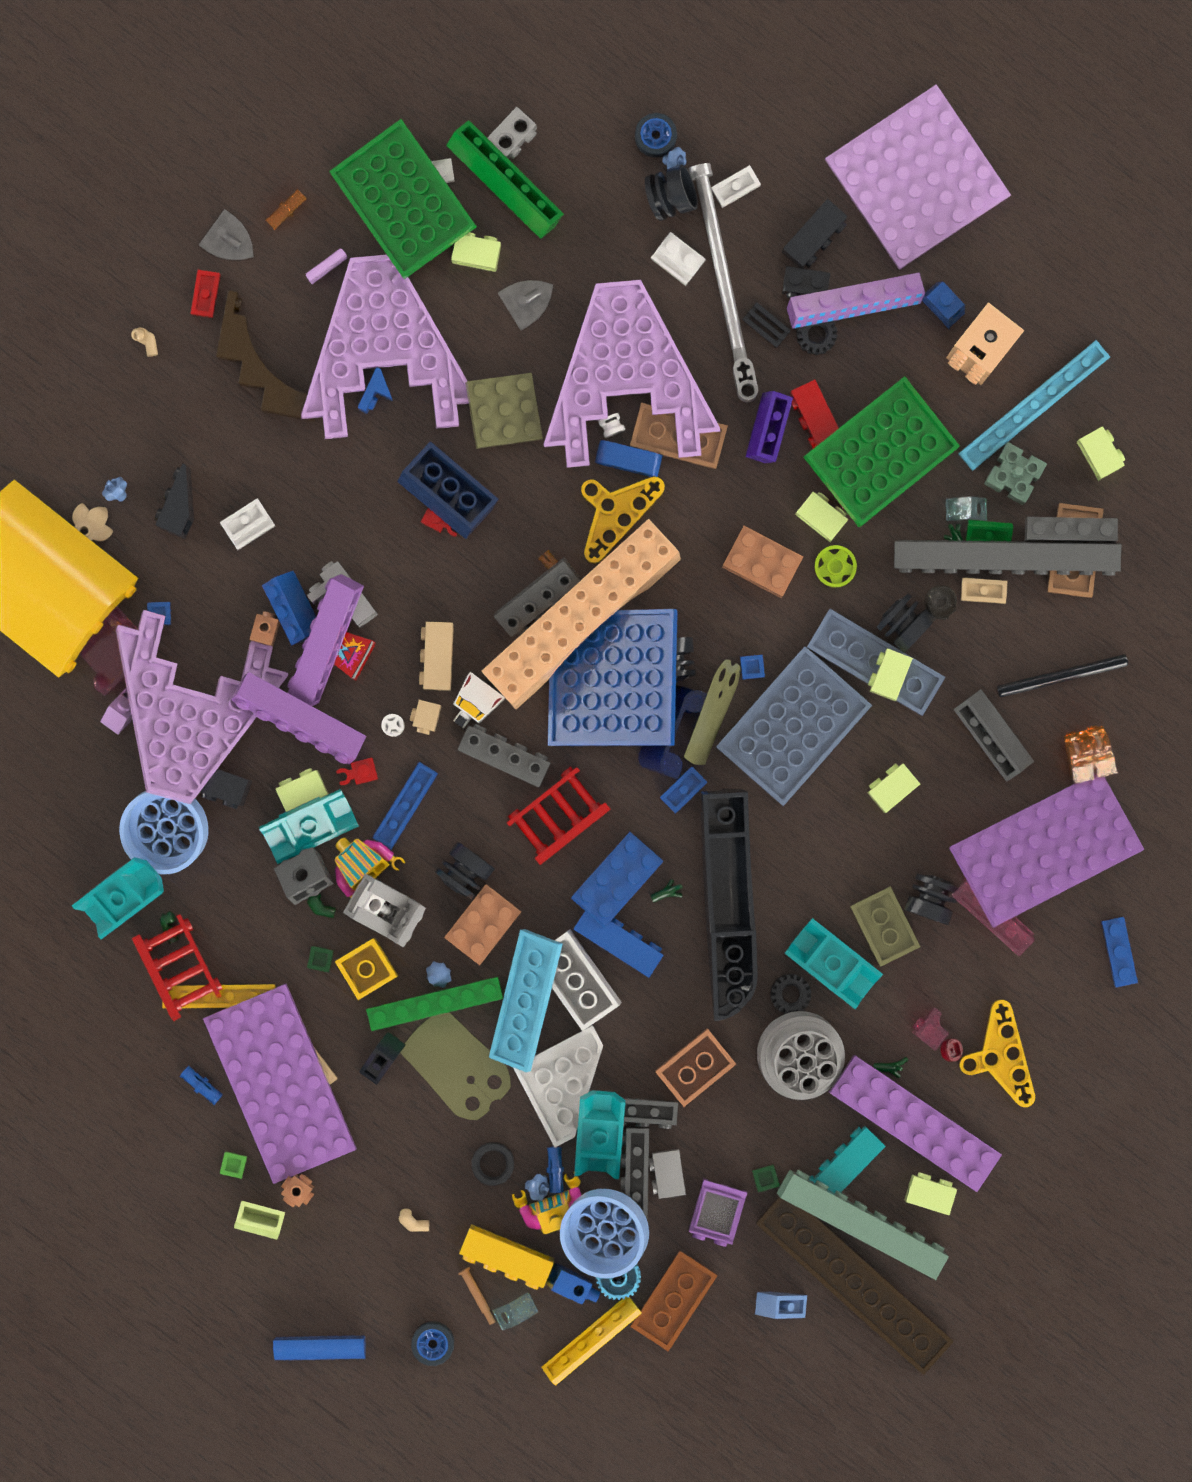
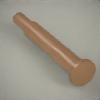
[458,1267,496,1325]

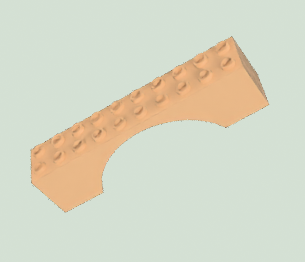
[482,519,681,709]

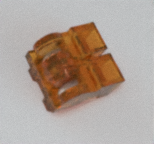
[1064,725,1117,784]

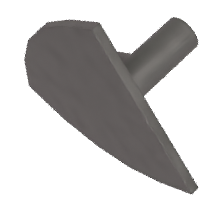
[199,209,254,260]
[498,280,553,330]

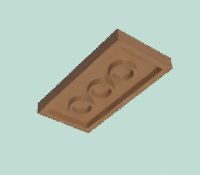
[630,403,728,469]
[1047,503,1103,598]

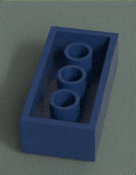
[397,442,499,539]

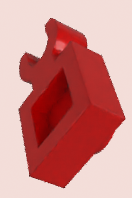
[421,508,458,537]
[336,758,378,785]

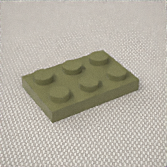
[850,886,920,967]

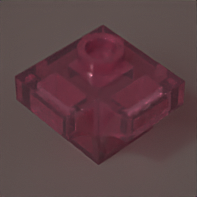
[913,1007,949,1051]

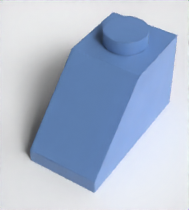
[755,1292,807,1319]

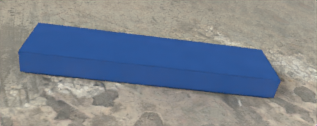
[372,762,439,850]

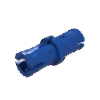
[179,1066,223,1105]
[546,1147,564,1193]

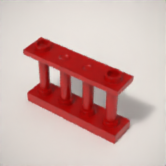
[507,767,611,865]
[132,914,223,1021]

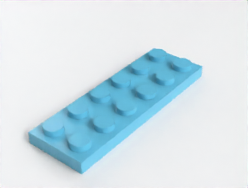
[489,929,563,1073]

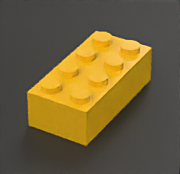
[459,1224,554,1290]

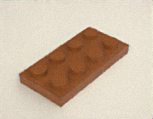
[631,1250,718,1351]

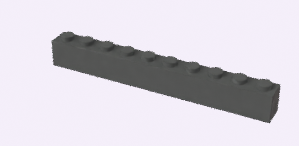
[894,540,1121,575]

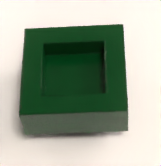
[307,946,334,973]
[752,1164,780,1192]

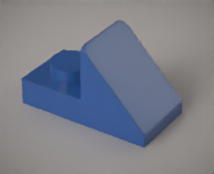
[358,367,393,414]

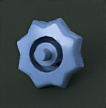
[662,147,687,169]
[102,476,127,502]
[426,961,451,988]
[525,1174,549,1202]

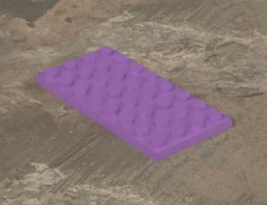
[950,771,1144,928]
[203,983,357,1184]

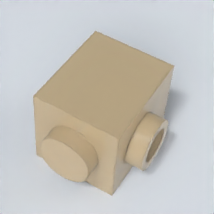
[410,700,442,735]

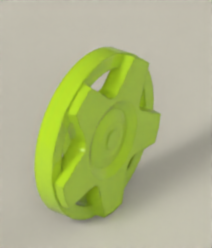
[815,545,857,587]

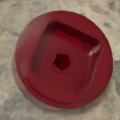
[941,1039,963,1062]

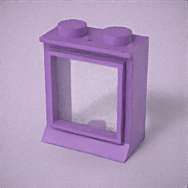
[689,1178,747,1247]

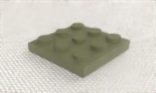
[465,373,543,449]

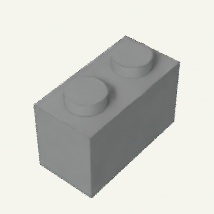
[649,1148,686,1199]

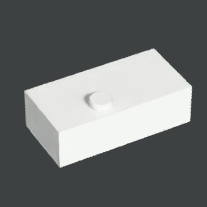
[552,929,622,1031]

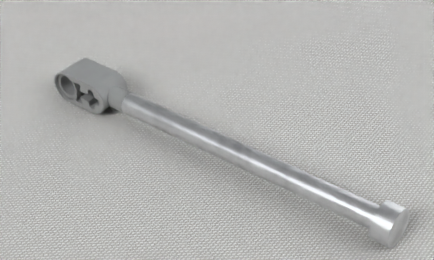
[689,163,758,403]

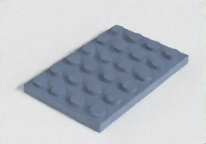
[716,647,872,806]

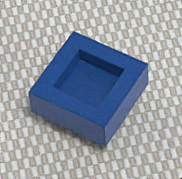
[147,602,171,625]
[740,655,765,680]

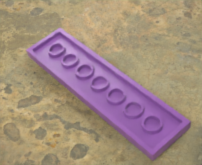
[829,1055,1002,1192]

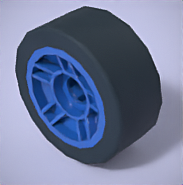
[635,113,677,158]
[411,1321,454,1366]

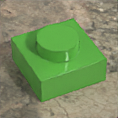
[220,1151,248,1179]

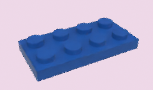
[571,832,663,928]

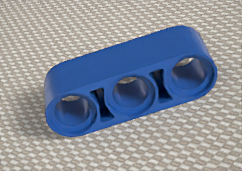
[595,440,663,477]

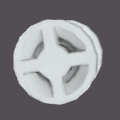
[598,413,625,438]
[382,714,405,737]

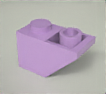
[100,687,132,735]

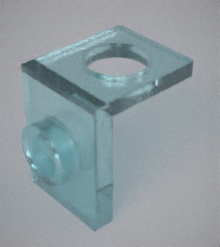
[946,497,987,521]
[493,1293,538,1330]

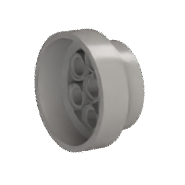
[757,1011,845,1100]

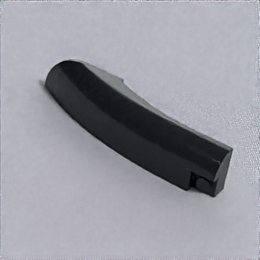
[701,789,758,1021]

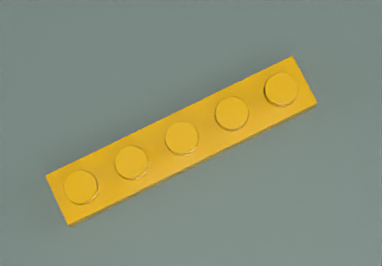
[162,984,275,1008]
[541,1296,642,1386]

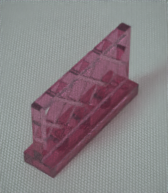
[952,876,1035,957]

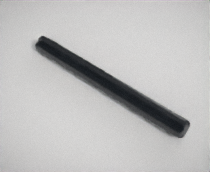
[997,655,1128,697]

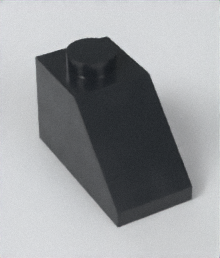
[359,1032,406,1085]

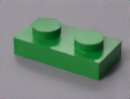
[966,520,1013,541]

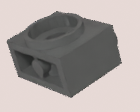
[274,847,334,905]

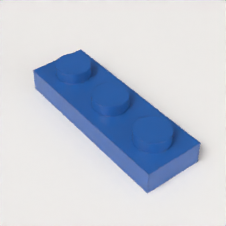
[1101,917,1138,987]

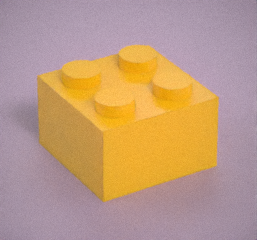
[335,938,398,1000]

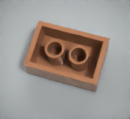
[722,526,803,598]
[444,884,522,965]
[655,1028,736,1107]

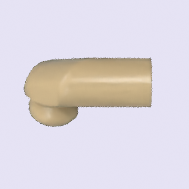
[131,327,158,357]
[399,1209,429,1232]

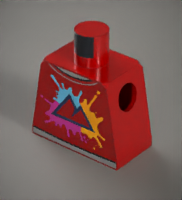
[334,632,376,680]

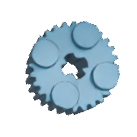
[596,1264,641,1300]

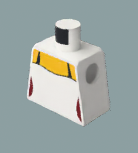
[453,672,505,728]

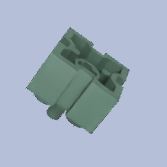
[984,442,1047,505]

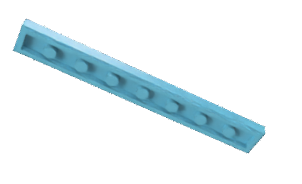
[958,340,1110,471]

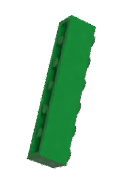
[446,120,564,239]
[366,976,504,1031]

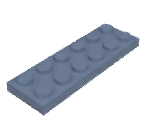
[807,609,945,716]

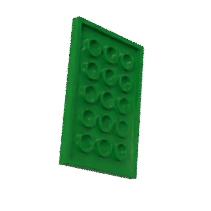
[329,119,477,279]
[804,376,960,527]

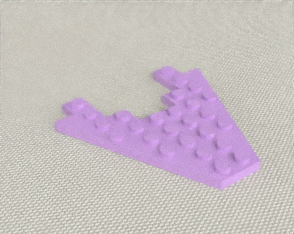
[301,255,469,439]
[544,280,720,468]
[116,610,288,804]

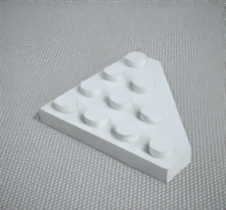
[513,1025,603,1147]

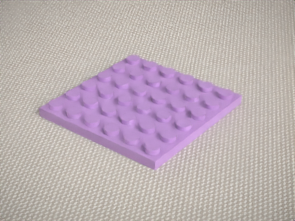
[825,85,1011,270]

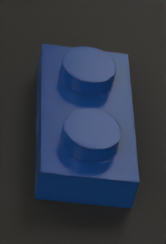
[660,767,707,814]

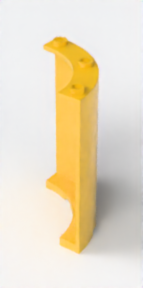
[0,480,138,677]

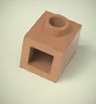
[250,611,280,647]

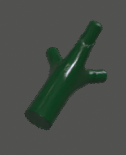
[943,524,963,541]
[650,879,683,902]
[873,1057,908,1079]

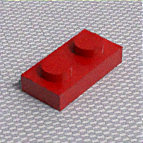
[191,270,221,318]

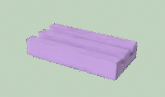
[306,249,348,284]

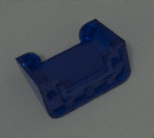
[638,685,707,781]

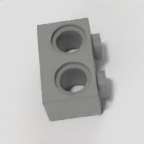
[488,107,537,159]

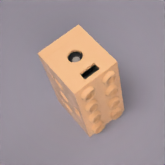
[946,302,1024,385]

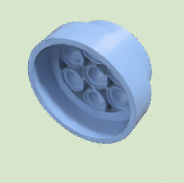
[119,791,208,874]
[560,1189,649,1278]

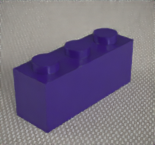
[746,391,793,463]

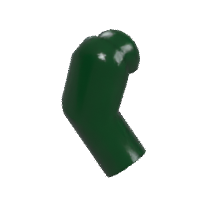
[307,893,336,918]
[159,911,179,944]

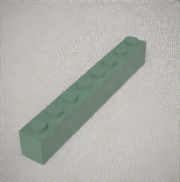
[777,1170,949,1280]

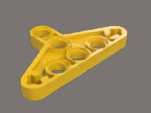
[581,477,665,564]
[959,1000,1035,1107]

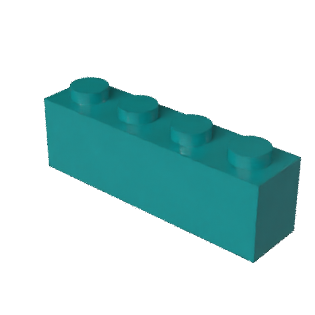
[808,1126,886,1193]

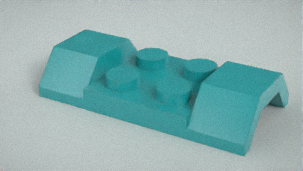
[259,789,359,864]
[72,857,164,939]
[785,918,883,1009]
[574,1090,625,1179]

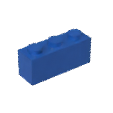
[262,570,316,646]

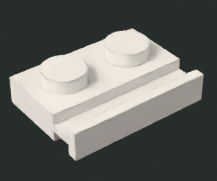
[651,232,706,286]
[220,498,275,550]

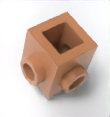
[281,1174,314,1207]

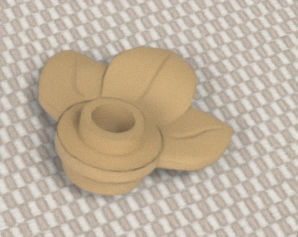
[72,503,113,542]

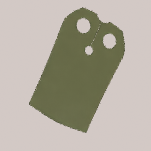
[684,660,740,765]
[401,1012,511,1120]

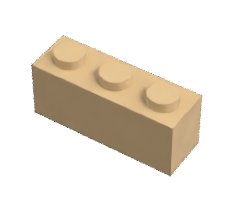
[419,622,454,691]

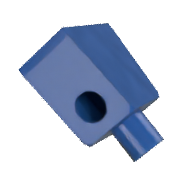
[922,281,965,329]
[546,1262,600,1304]

